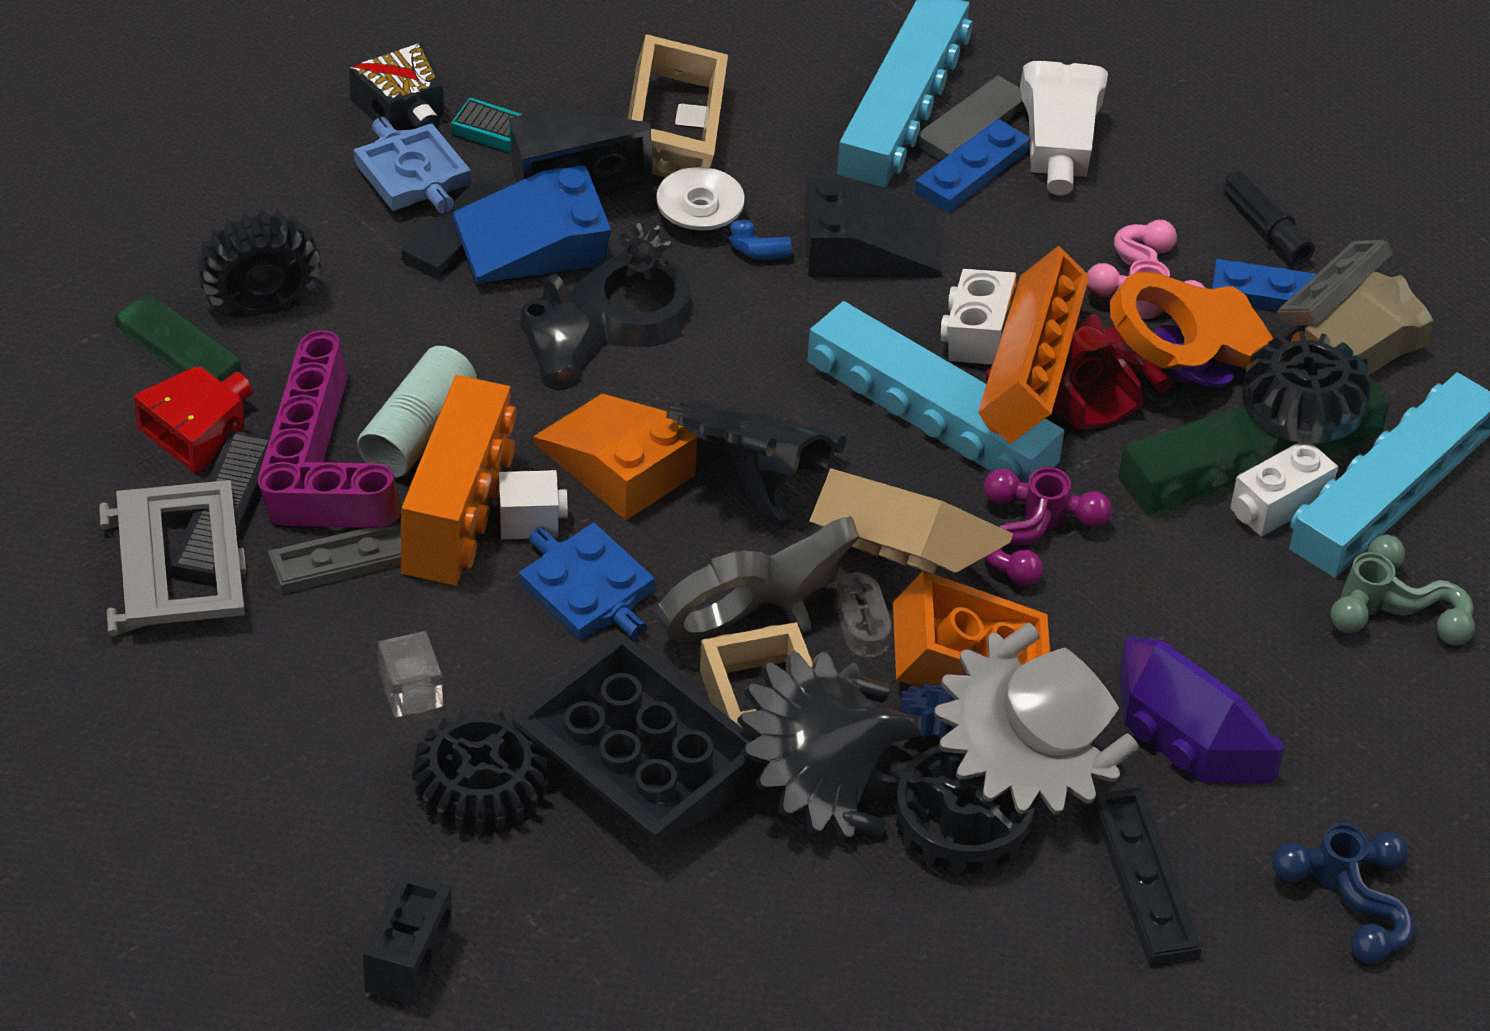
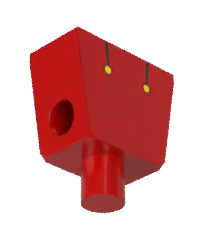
[134,367,252,475]

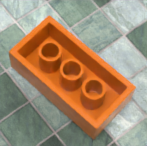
[401,374,517,586]

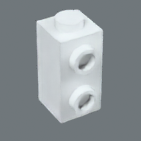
[1230,442,1338,537]

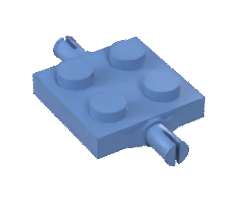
[354,117,472,214]

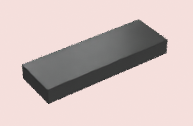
[915,75,1026,161]
[1277,240,1393,326]
[268,520,401,595]

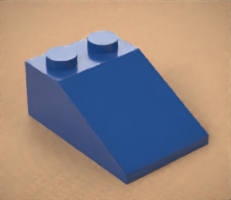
[452,165,611,284]

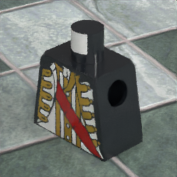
[348,42,444,131]

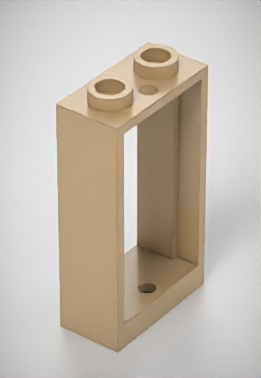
[628,34,728,178]

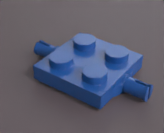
[519,522,656,641]

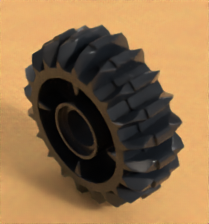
[197,209,321,318]

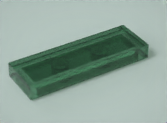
[114,292,242,382]

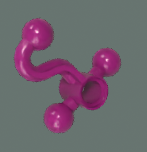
[983,467,1112,587]

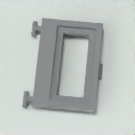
[99,480,246,636]

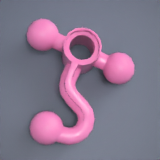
[1087,220,1205,319]

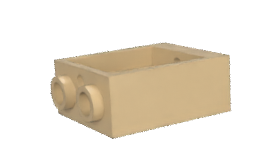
[700,622,813,739]

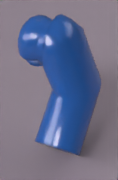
[729,220,792,261]

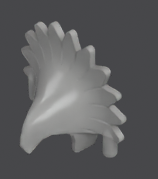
[934,623,1139,814]

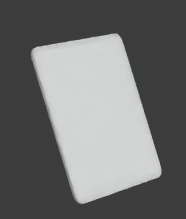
[675,104,707,128]

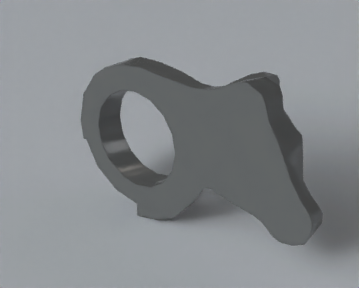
[655,516,859,643]

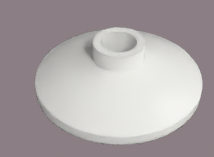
[657,167,744,230]

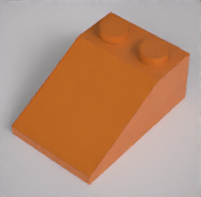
[533,393,697,520]
[893,571,1050,688]

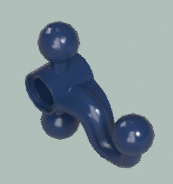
[1272,823,1415,965]

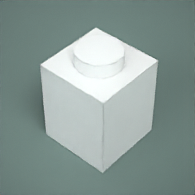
[499,470,568,539]

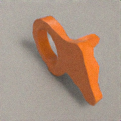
[1110,272,1273,370]

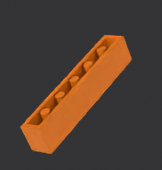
[978,246,1089,445]

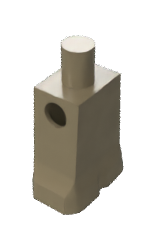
[1304,272,1433,376]

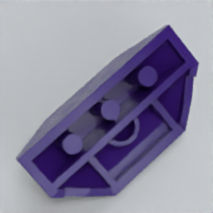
[1119,635,1285,783]

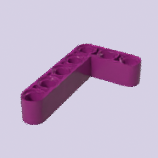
[258,330,402,528]

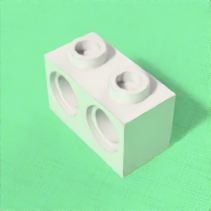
[941,269,1017,364]

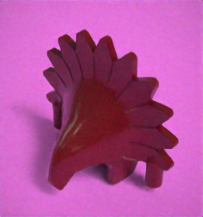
[986,314,1172,429]

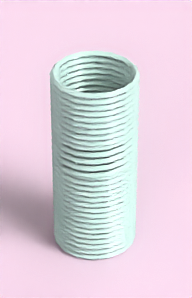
[357,346,477,478]

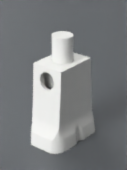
[1020,61,1108,195]

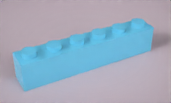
[837,0,973,188]
[807,301,1064,483]
[1289,372,1490,578]

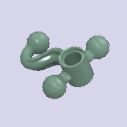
[1331,535,1475,646]

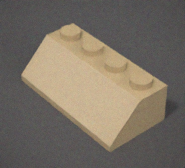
[810,468,1013,575]

